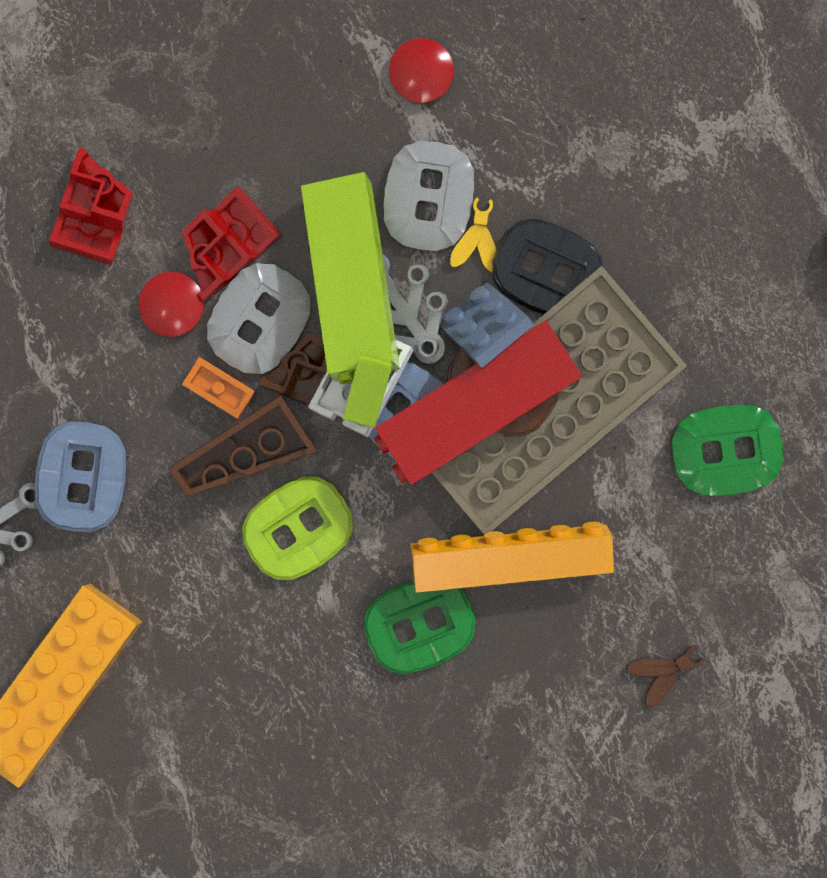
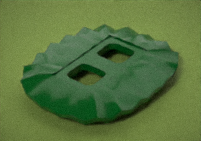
[672,405,784,496]
[363,580,476,675]

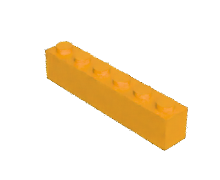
[410,522,614,593]

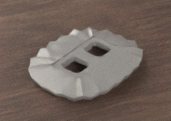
[383,140,474,251]
[207,263,311,374]

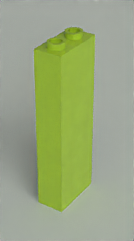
[301,172,400,384]

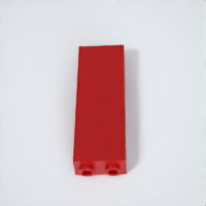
[374,320,583,486]

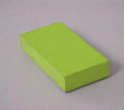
[343,355,393,428]

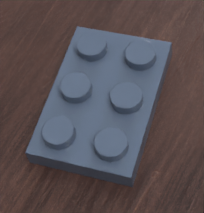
[440,282,534,368]

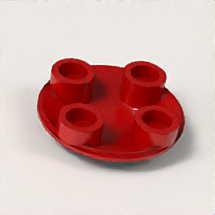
[389,38,454,105]
[139,272,205,338]

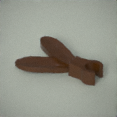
[627,645,705,707]

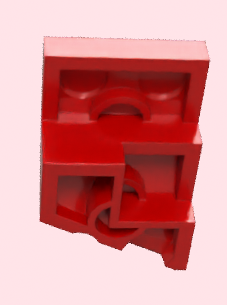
[49,147,133,265]
[182,187,282,301]

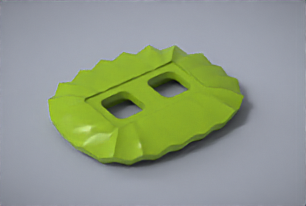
[242,476,354,580]

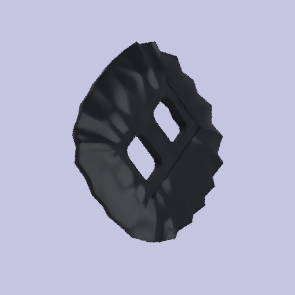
[492,218,603,315]

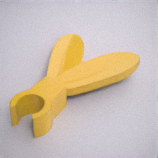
[450,197,496,273]

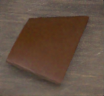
[259,333,341,418]

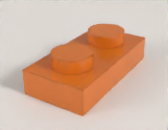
[182,357,256,419]

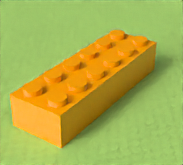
[0,584,143,788]

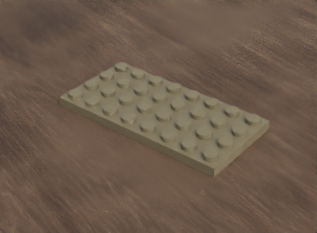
[432,266,687,534]

